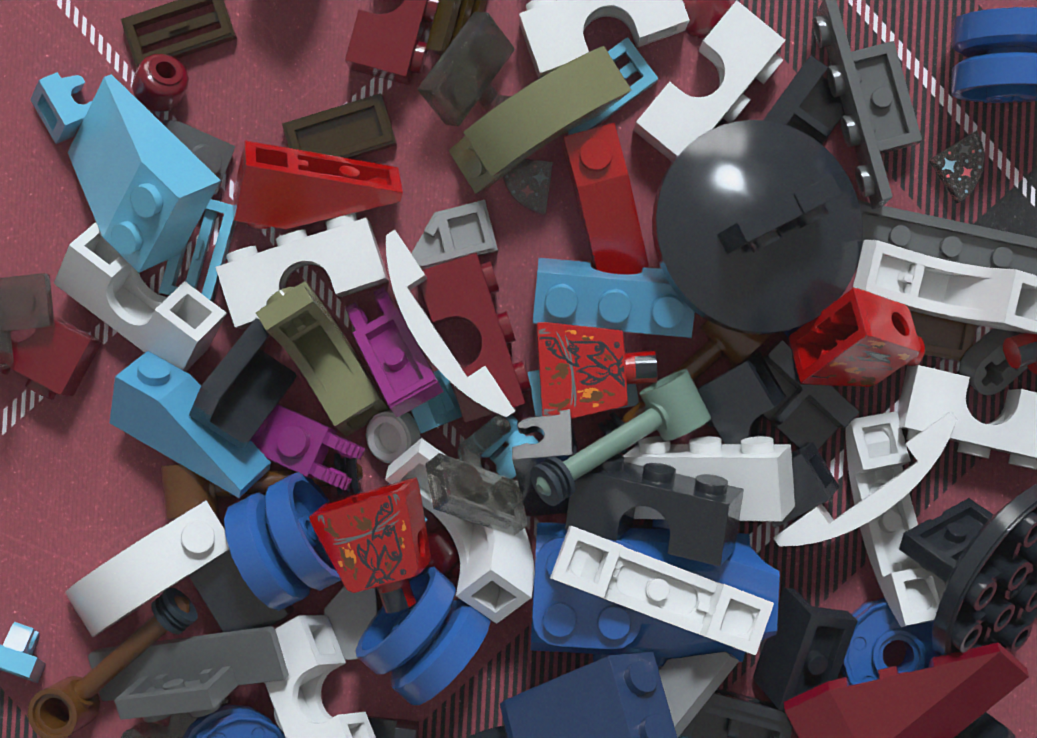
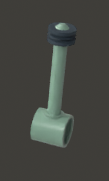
[530,369,711,506]

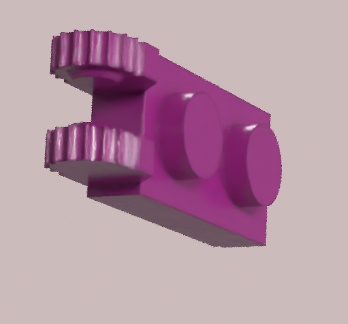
[345,286,444,418]
[251,404,365,490]

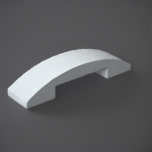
[386,230,515,417]
[773,411,957,547]
[846,411,945,627]
[550,526,774,655]

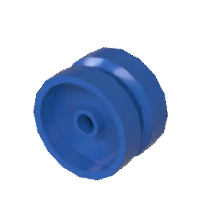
[951,7,1037,103]
[224,472,341,611]
[355,567,491,705]

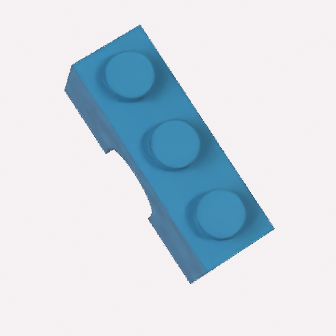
[533,258,695,338]

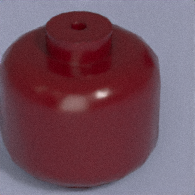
[683,0,731,38]
[132,54,189,112]
[424,526,460,580]

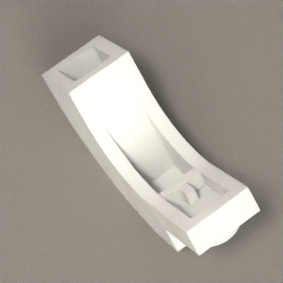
[853,240,1037,334]
[385,438,534,624]
[65,501,230,637]

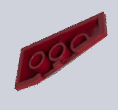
[784,643,1029,738]

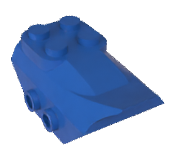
[530,519,780,667]

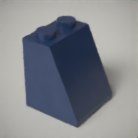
[499,652,678,738]

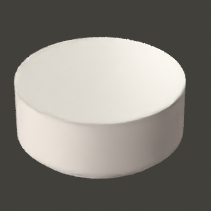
[366,409,420,463]

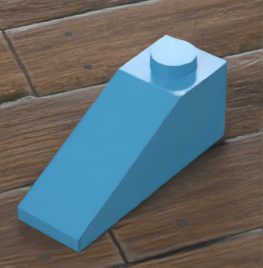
[109,351,271,498]

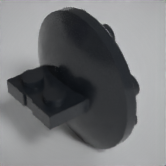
[652,120,863,334]
[899,484,1037,656]

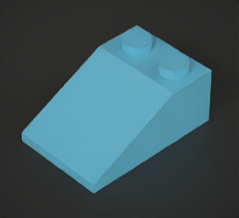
[68,74,221,273]

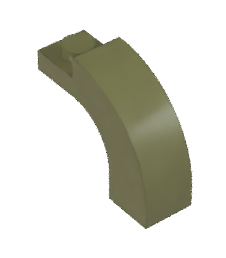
[448,46,632,194]
[256,281,390,437]

